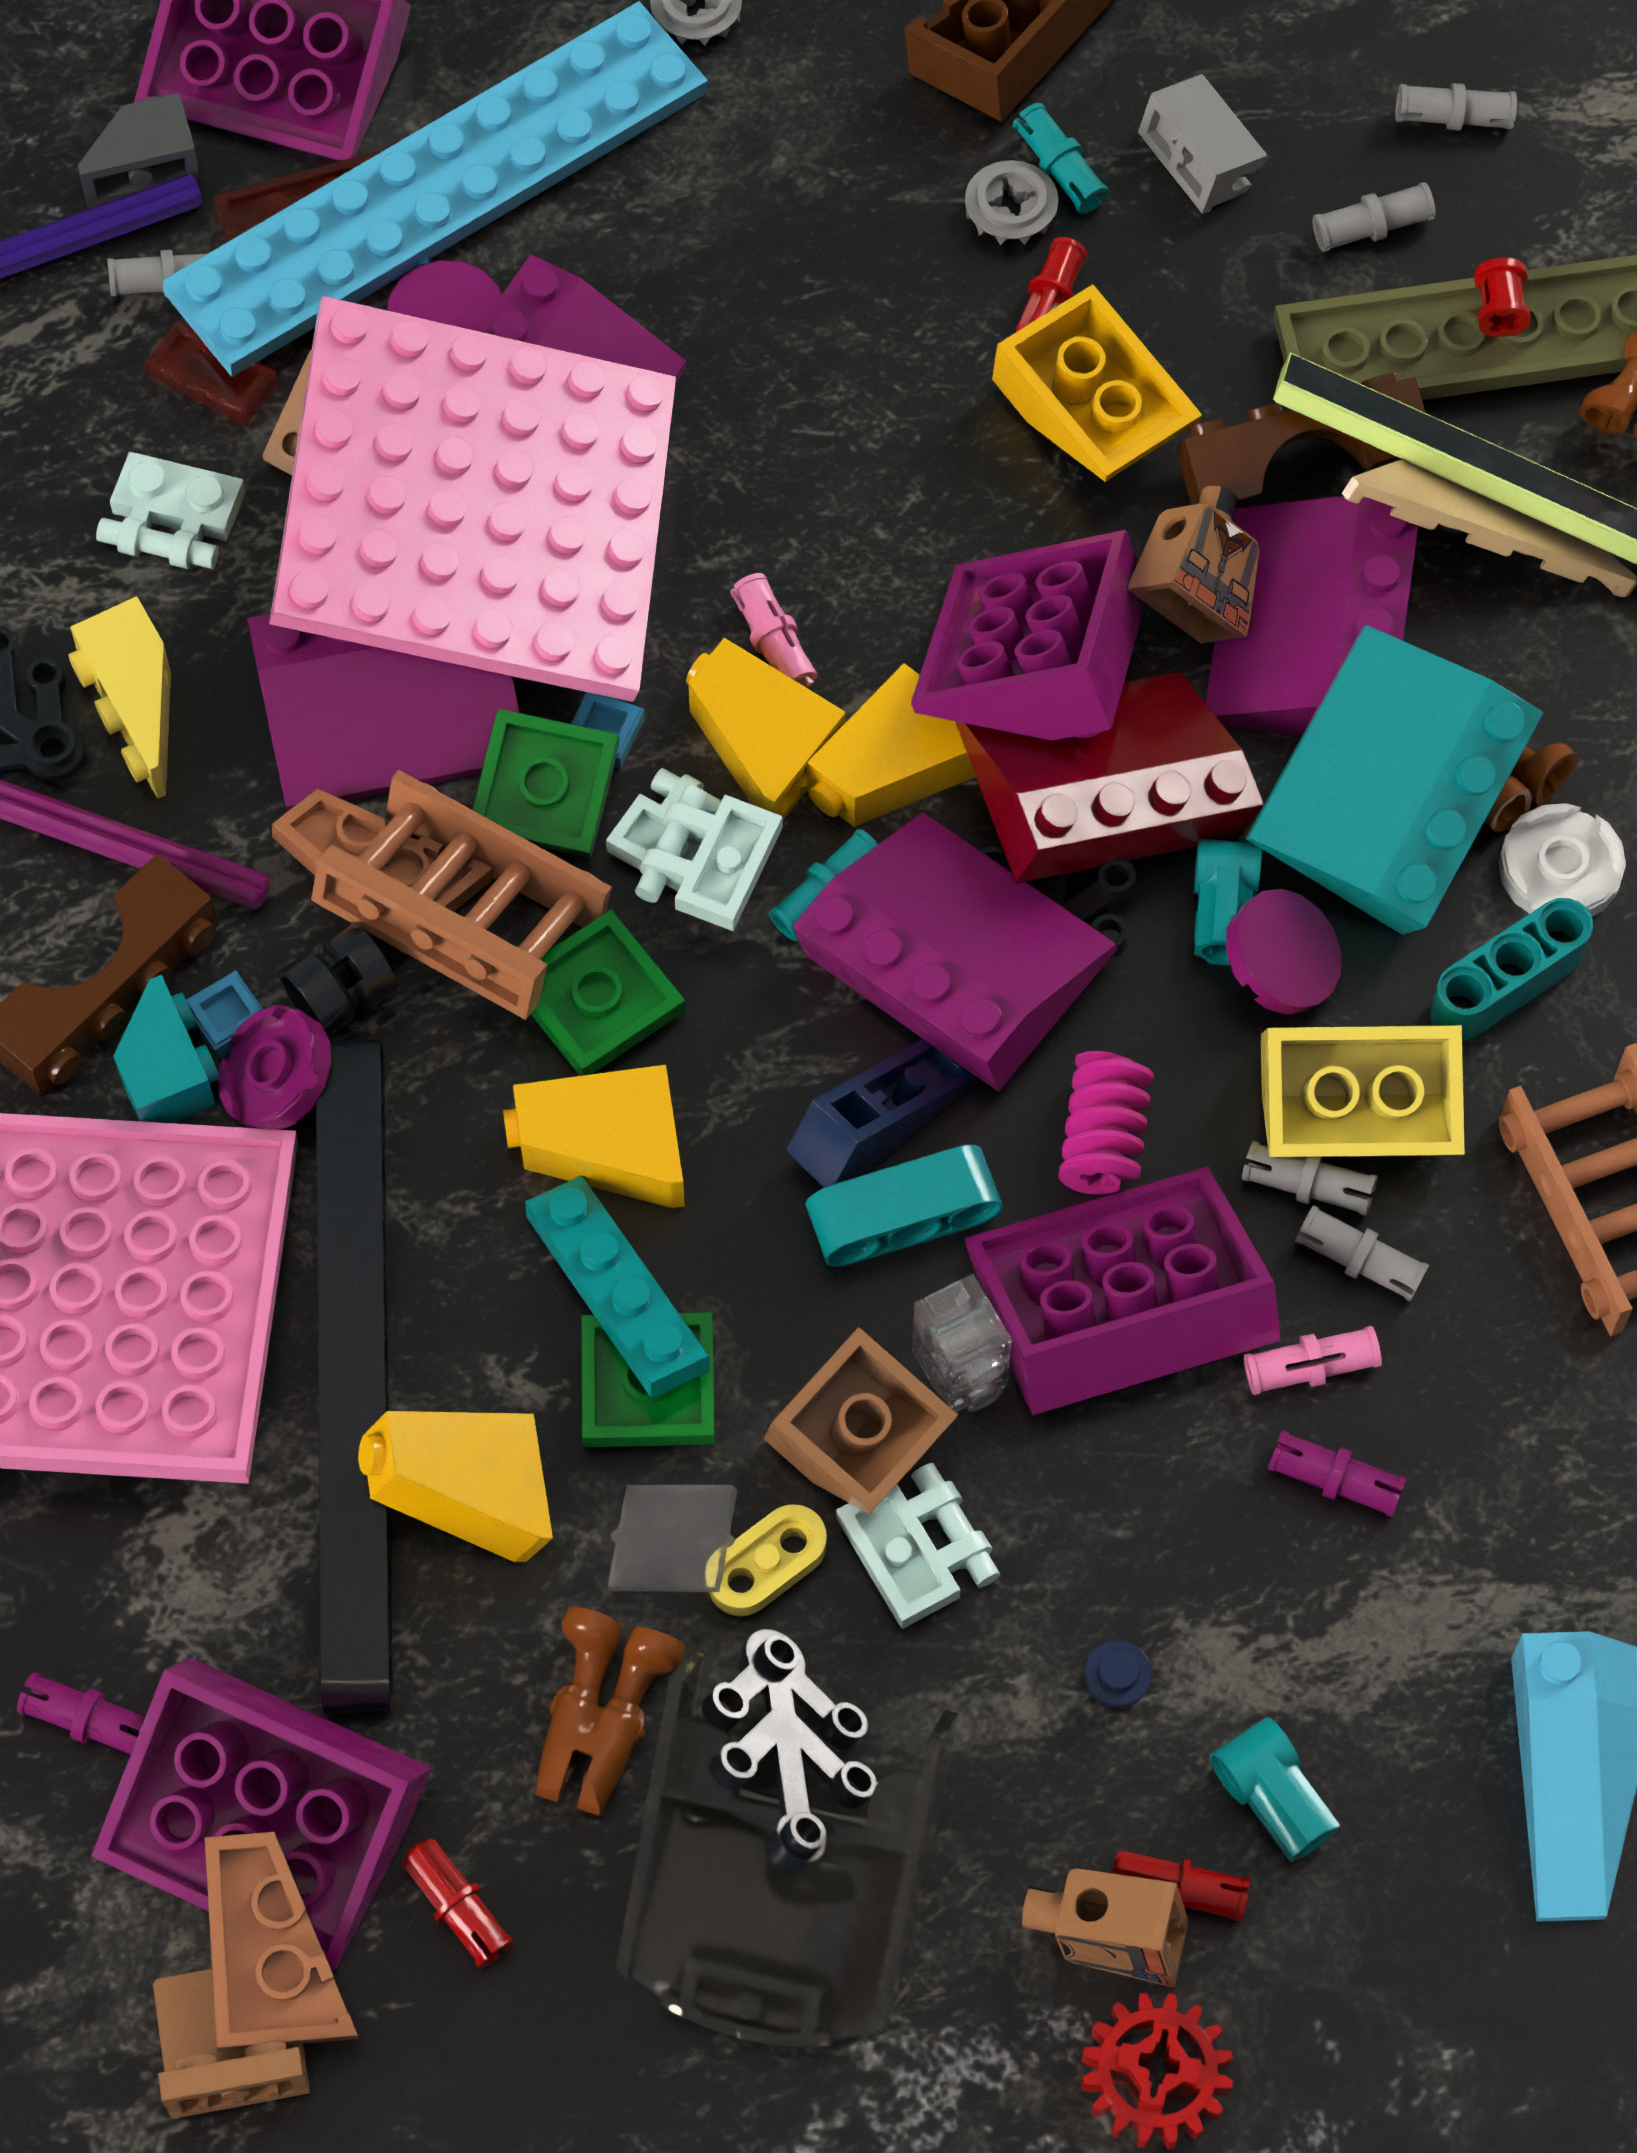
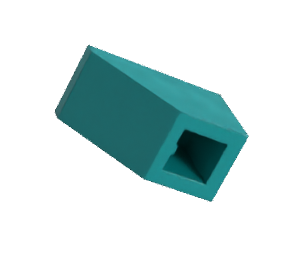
[113,975,220,1123]

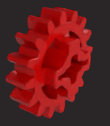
[1081,1993,1233,2150]

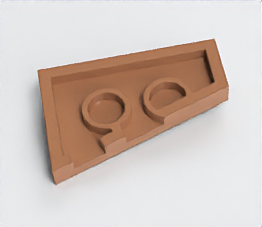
[272,788,493,953]
[205,1832,358,2051]

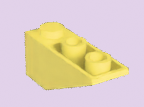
[68,596,171,799]

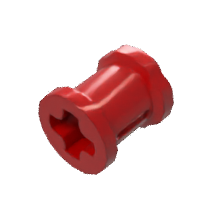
[1474,258,1531,337]

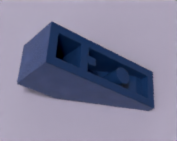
[786,1039,977,1188]

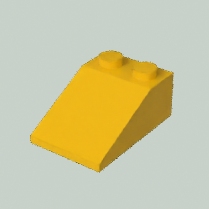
[992,284,1202,482]

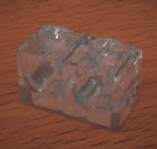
[912,1274,1012,1412]

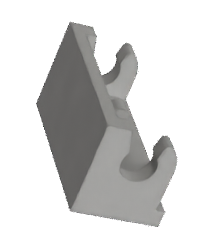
[1138,74,1268,214]

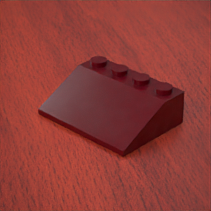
[955,672,1264,884]

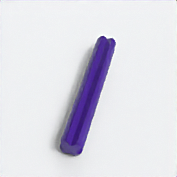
[0,174,202,279]

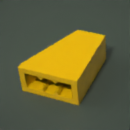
[686,638,846,820]
[807,663,976,827]
[503,1065,685,1208]
[358,1411,553,1562]

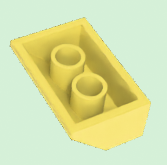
[1261,1025,1465,1158]

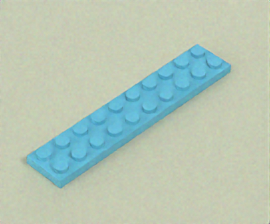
[163,1,708,377]

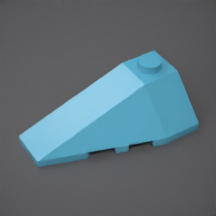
[1511,1631,1637,1922]

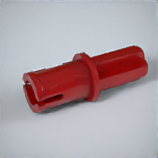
[1016,237,1087,332]
[403,1838,515,1969]
[1111,1851,1250,1922]

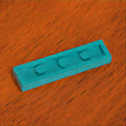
[525,1175,709,1399]

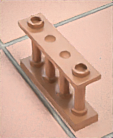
[311,770,612,1020]
[1498,1043,1637,1337]

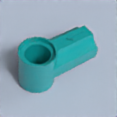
[1194,838,1262,965]
[1210,1717,1340,1863]

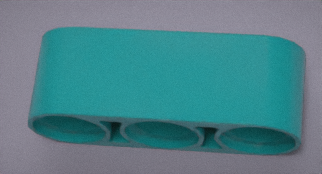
[1430,898,1593,1041]
[805,1145,1003,1267]

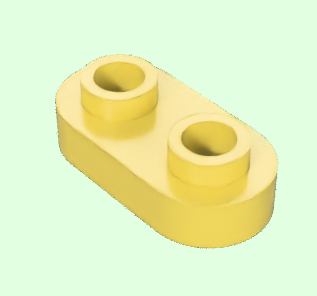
[707,1504,827,1616]

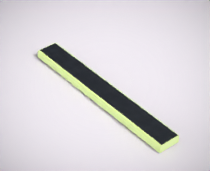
[1273,352,1637,564]

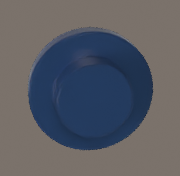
[1084,1640,1152,1708]

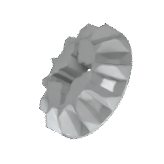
[650,0,742,46]
[965,160,1058,245]

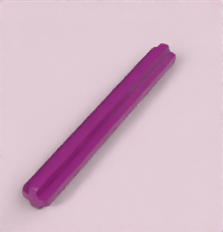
[0,780,270,909]

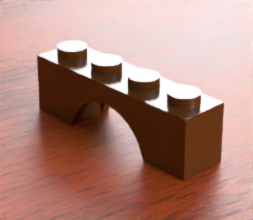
[1175,373,1425,507]
[0,853,219,1097]

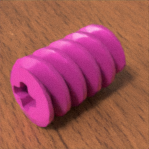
[1058,1051,1154,1195]

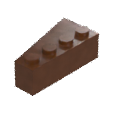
[904,0,1112,122]

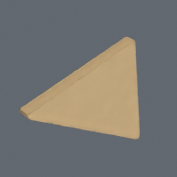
[1342,459,1637,597]

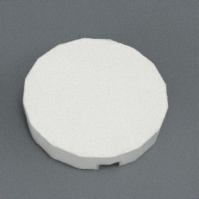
[1498,803,1626,916]

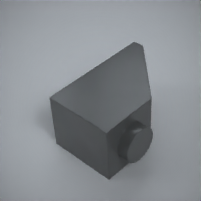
[77,93,202,209]

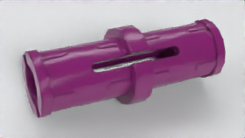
[1268,1430,1407,1517]
[17,1672,146,1755]

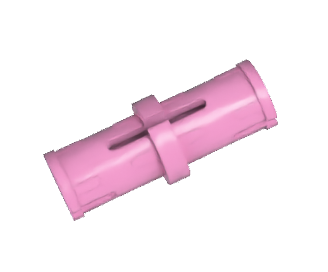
[730,573,818,688]
[1244,1326,1382,1395]

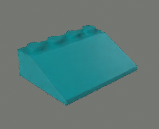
[1245,625,1544,935]

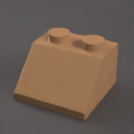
[764,1327,958,1514]

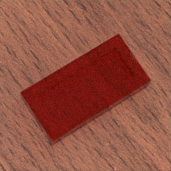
[144,320,278,427]

